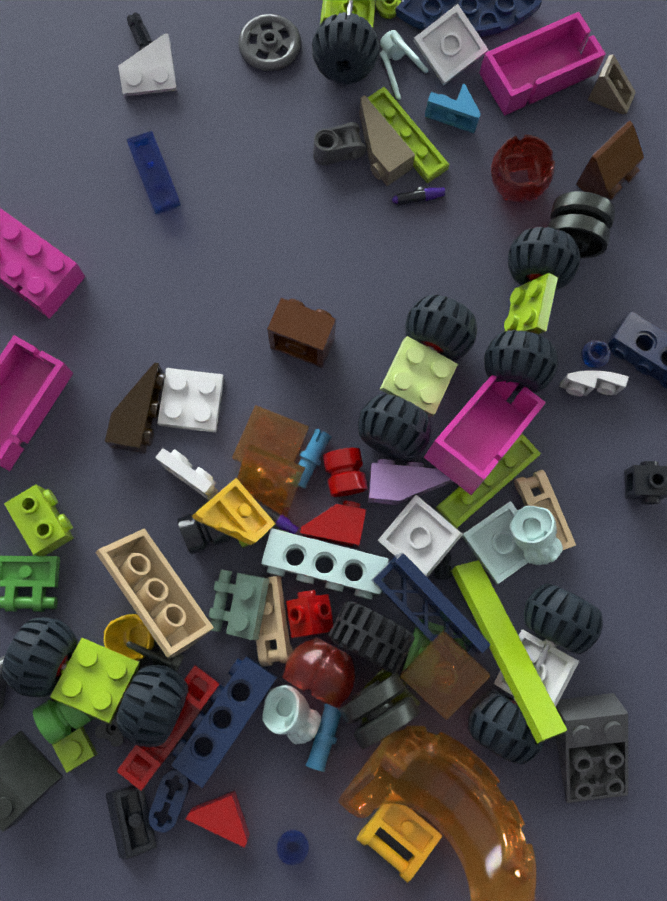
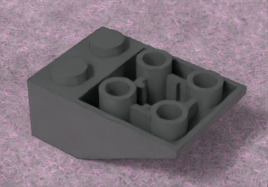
[555,693,628,803]

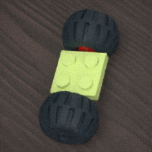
[358,295,477,460]

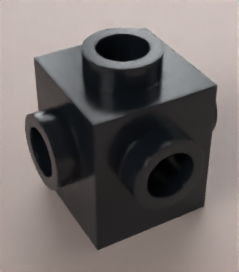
[624,461,667,505]

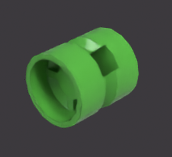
[33,700,94,745]

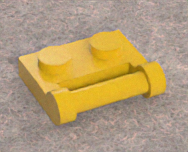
[356,792,442,883]

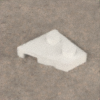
[118,34,177,96]

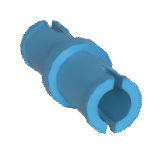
[289,429,332,489]
[305,703,341,772]

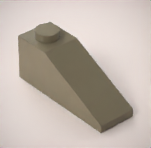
[359,95,415,186]

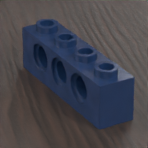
[605,311,667,389]
[171,656,278,788]

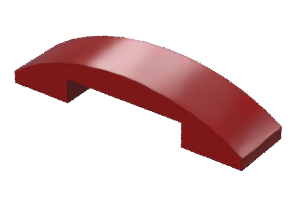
[117,665,220,791]

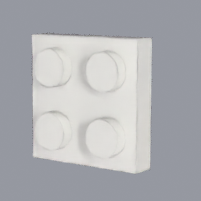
[413,4,488,86]
[157,368,224,433]
[155,448,219,500]
[378,495,463,577]

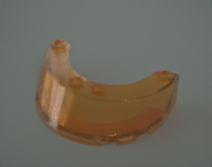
[338,725,537,901]

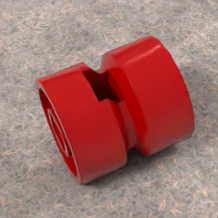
[323,447,368,497]

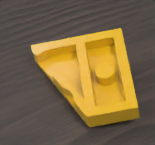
[192,478,275,545]

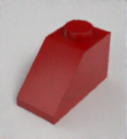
[300,501,366,548]

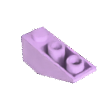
[367,459,454,505]

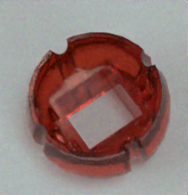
[490,135,555,202]
[282,637,355,709]

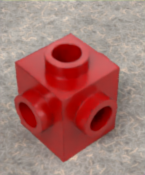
[286,590,333,638]

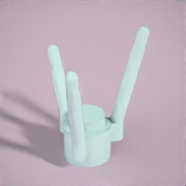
[379,30,428,100]

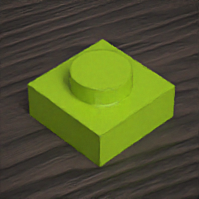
[52,727,97,773]

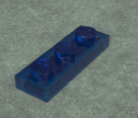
[126,131,181,215]

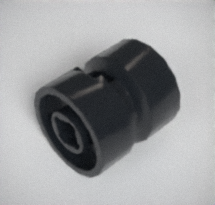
[178,514,231,555]

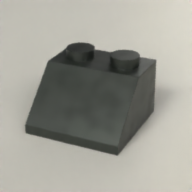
[0,731,63,832]

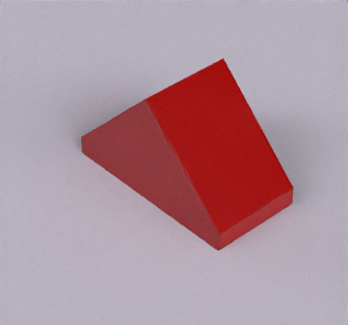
[186,790,250,848]

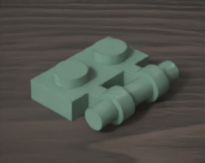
[208,569,270,640]

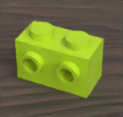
[4,484,74,556]

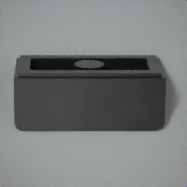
[106,785,157,859]

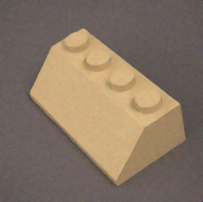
[95,528,214,658]

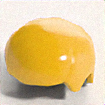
[103,614,155,661]

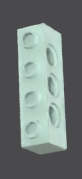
[261,528,389,600]

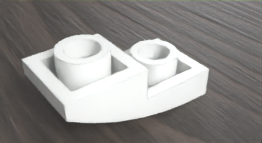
[559,371,629,396]

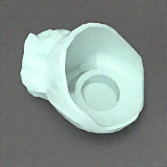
[510,505,563,565]
[262,685,321,745]

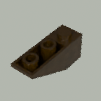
[105,363,166,454]

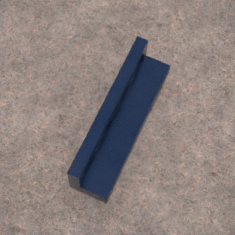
[371,553,491,670]

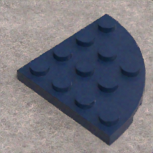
[395,0,542,37]

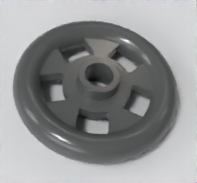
[238,14,301,71]

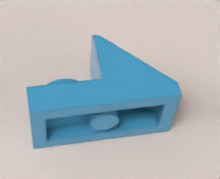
[424,84,481,133]

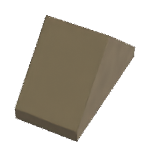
[588,54,636,114]

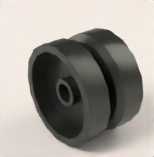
[548,191,615,258]
[339,673,420,749]

